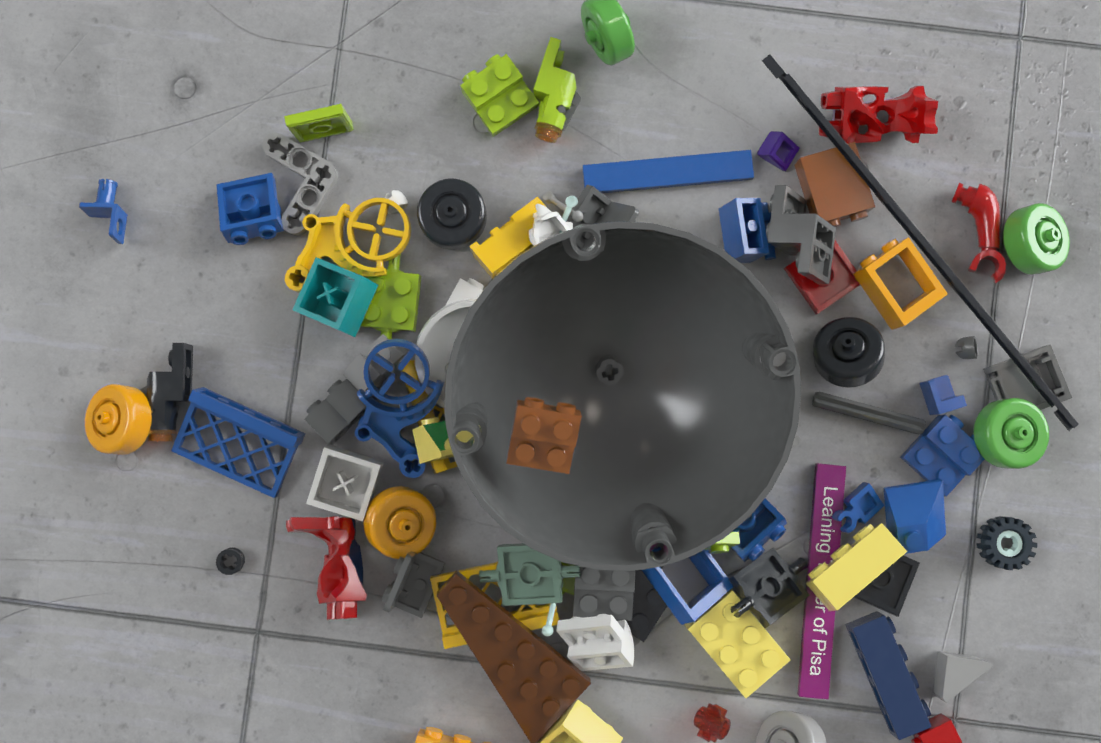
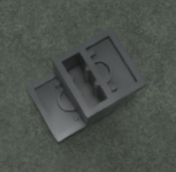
[766,185,836,285]

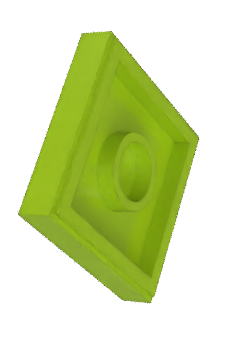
[284,104,354,143]

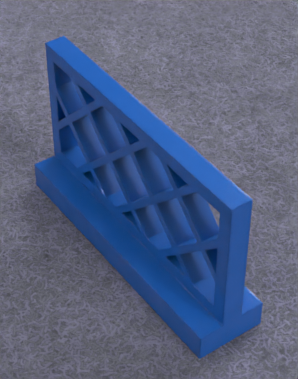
[171,387,306,498]

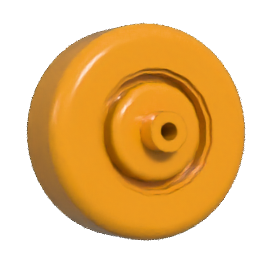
[85,384,152,455]
[363,486,437,559]

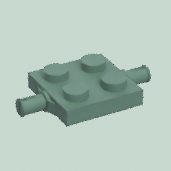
[479,543,581,606]

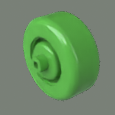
[581,0,635,66]
[1003,203,1070,275]
[974,398,1049,469]

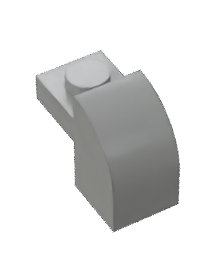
[343,334,404,391]

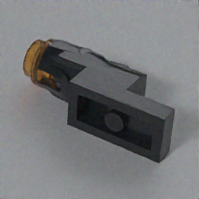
[140,343,193,441]

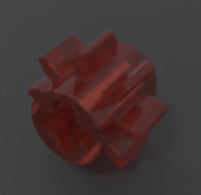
[694,703,731,743]

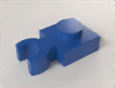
[832,482,885,533]

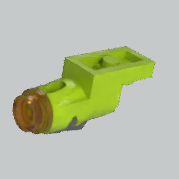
[533,37,581,143]

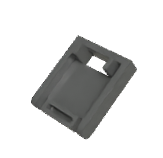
[983,344,1072,410]

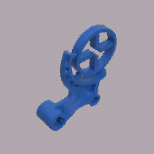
[355,339,444,478]

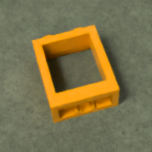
[853,237,948,330]

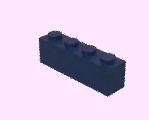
[845,611,932,740]

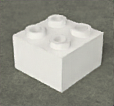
[306,445,384,521]

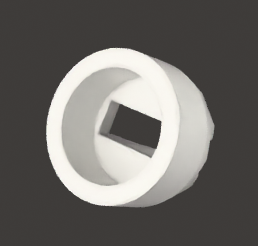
[384,190,409,214]

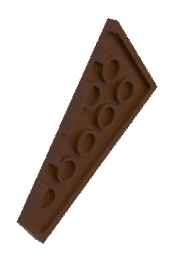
[437,570,591,743]

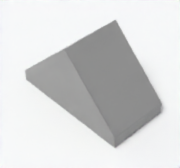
[933,651,993,703]

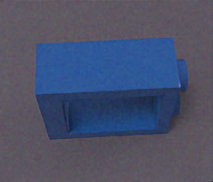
[642,546,733,625]

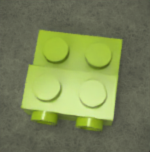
[460,54,539,137]

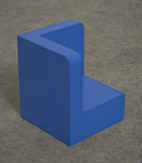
[919,375,967,415]

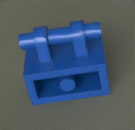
[718,198,776,263]

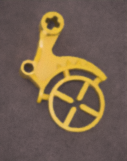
[285,198,411,293]

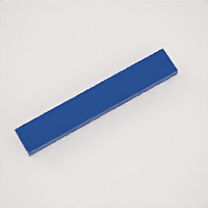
[582,150,754,193]

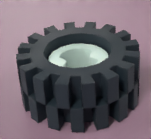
[976,516,1037,570]

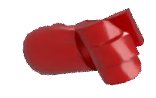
[952,183,1006,284]

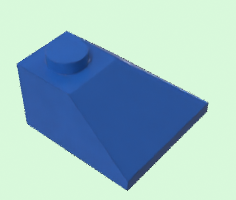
[884,479,946,554]

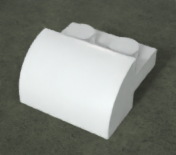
[556,614,634,671]

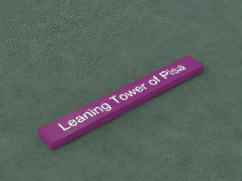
[797,463,846,700]

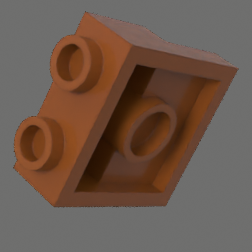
[506,397,582,474]

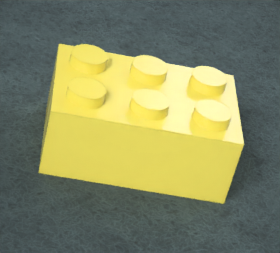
[806,523,907,611]
[684,590,791,698]

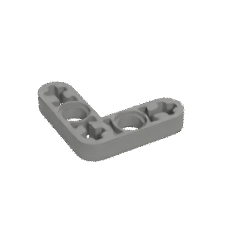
[263,133,338,236]

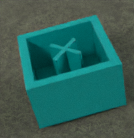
[292,257,378,337]

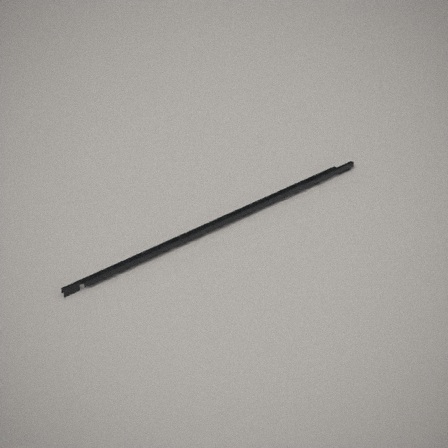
[762,54,1079,431]

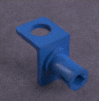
[79,179,128,244]

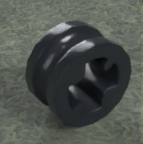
[216,547,245,575]

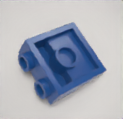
[216,173,284,245]
[900,415,985,497]
[730,498,787,563]

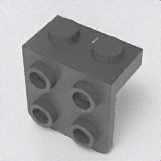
[566,185,639,249]
[381,551,445,618]

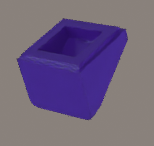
[757,131,800,172]

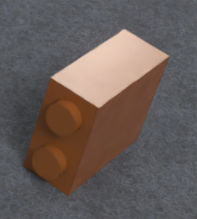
[794,142,876,227]

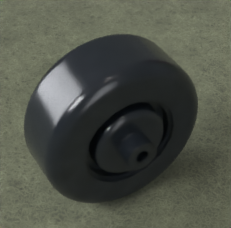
[417,178,487,250]
[813,317,885,388]

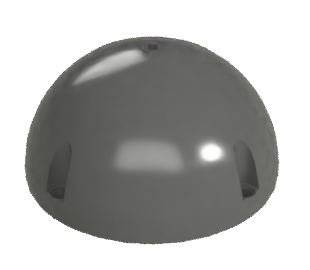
[444,221,801,571]

